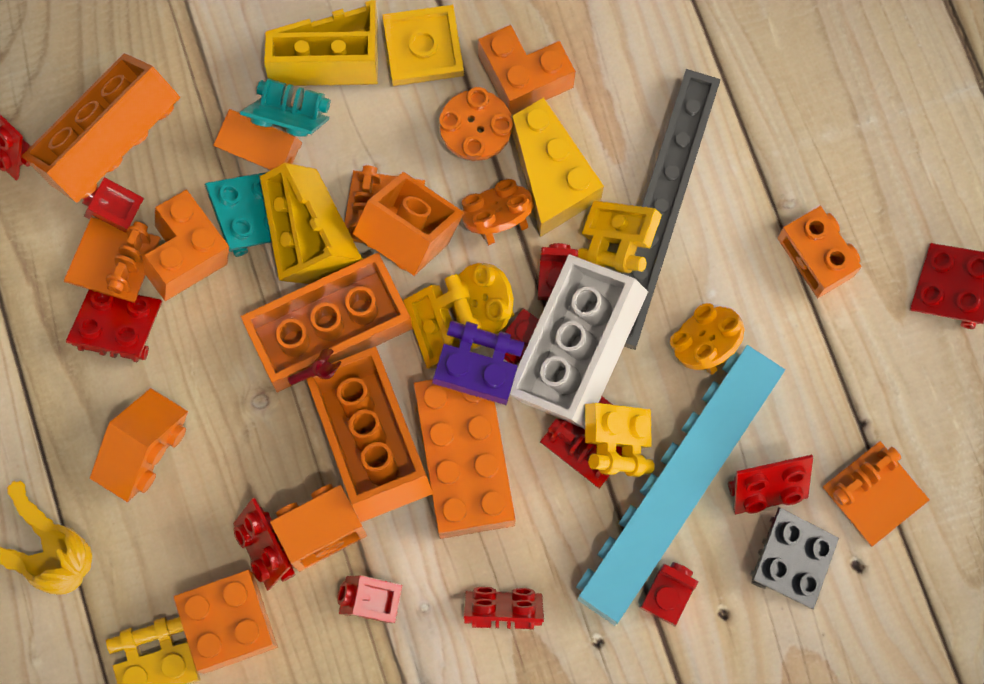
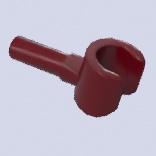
[288,348,342,386]

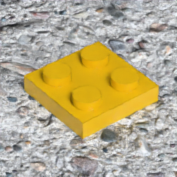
[382,5,464,86]

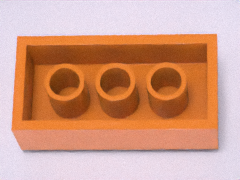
[21,53,181,203]
[240,252,413,393]
[306,346,434,522]
[414,379,516,539]

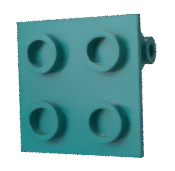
[240,78,331,137]
[205,172,272,257]

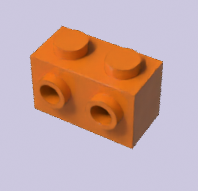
[777,205,862,299]

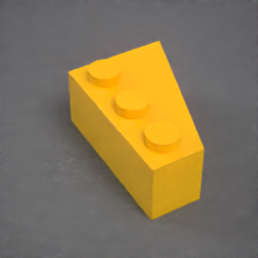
[264,0,378,86]
[512,97,604,237]
[260,163,362,284]

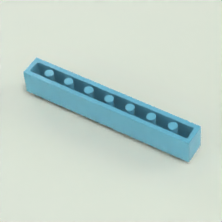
[576,345,785,626]

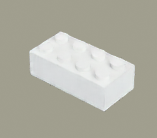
[510,255,648,429]

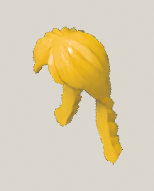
[0,481,93,595]

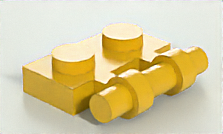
[578,201,662,274]
[403,274,482,369]
[585,403,655,477]
[106,617,201,684]

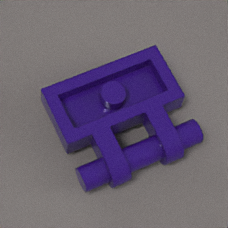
[432,321,525,405]

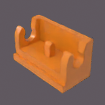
[213,109,302,170]

